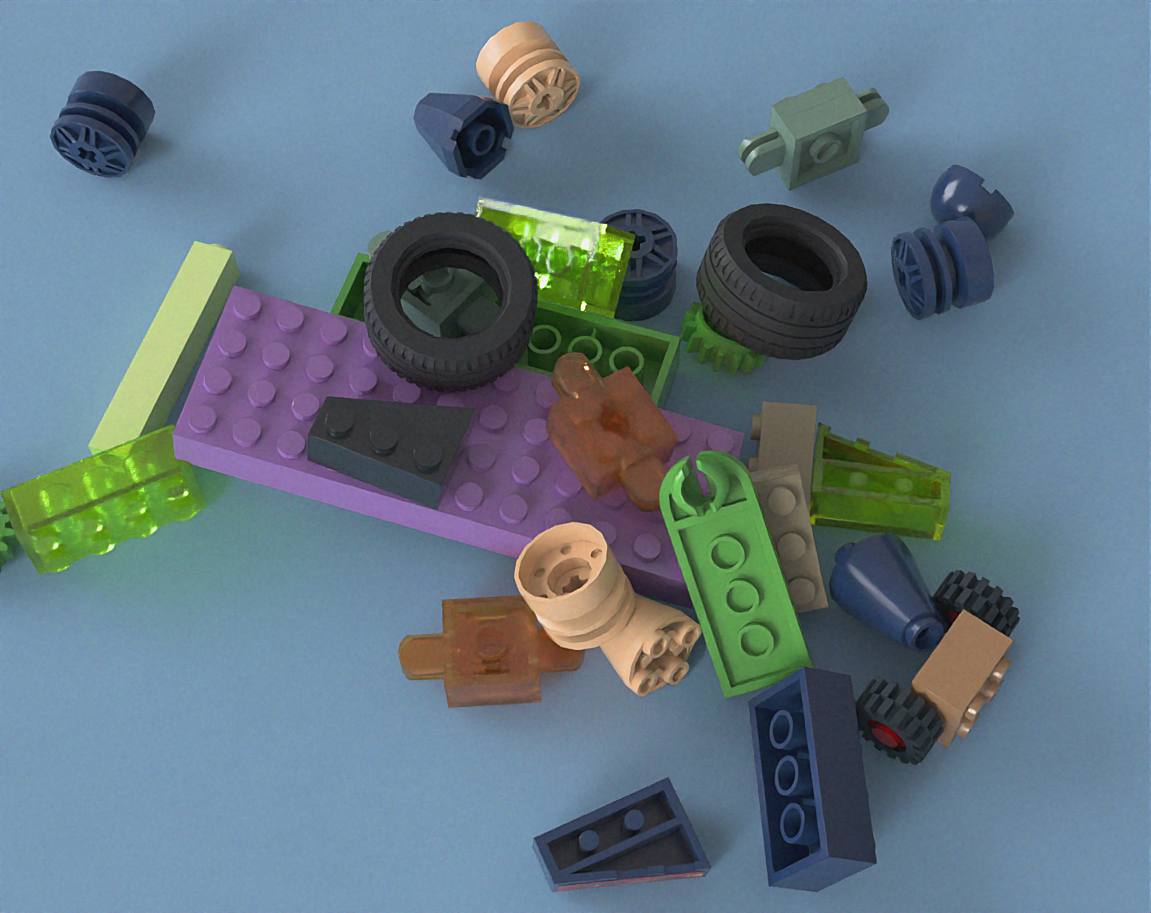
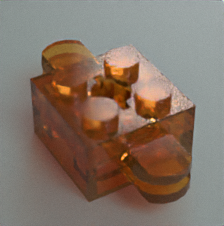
[545,352,678,512]
[398,595,585,708]

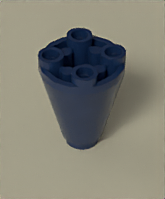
[829,532,944,653]

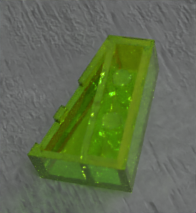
[809,422,951,541]

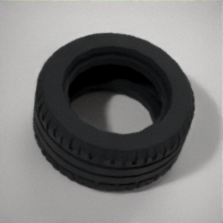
[696,203,868,360]
[364,211,538,393]

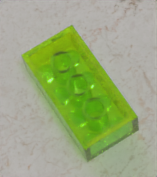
[475,197,635,319]
[0,424,207,575]

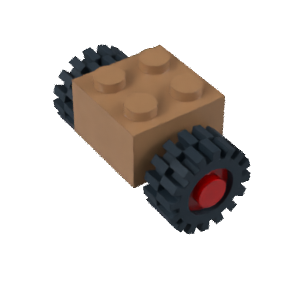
[856,570,1020,765]

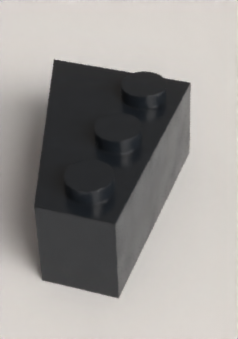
[308,396,476,510]

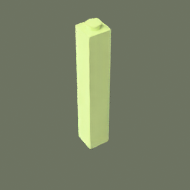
[88,241,240,479]

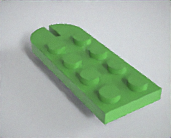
[659,450,815,699]

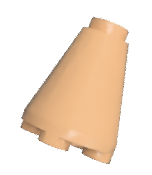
[599,593,702,697]

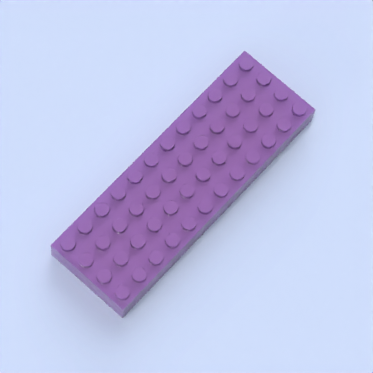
[172,285,745,610]

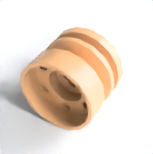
[476,21,580,129]
[514,522,636,650]

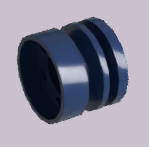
[50,71,156,178]
[589,209,678,321]
[891,216,994,320]

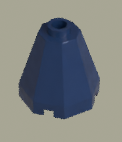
[413,93,514,180]

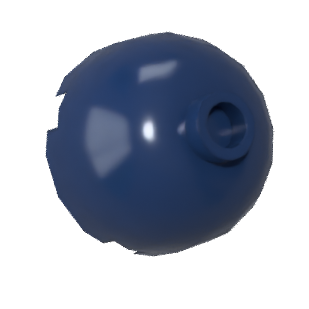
[930,164,1014,242]

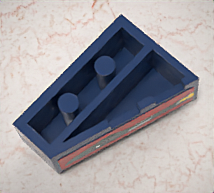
[532,777,712,892]

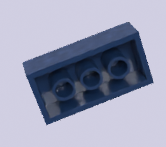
[748,666,877,892]

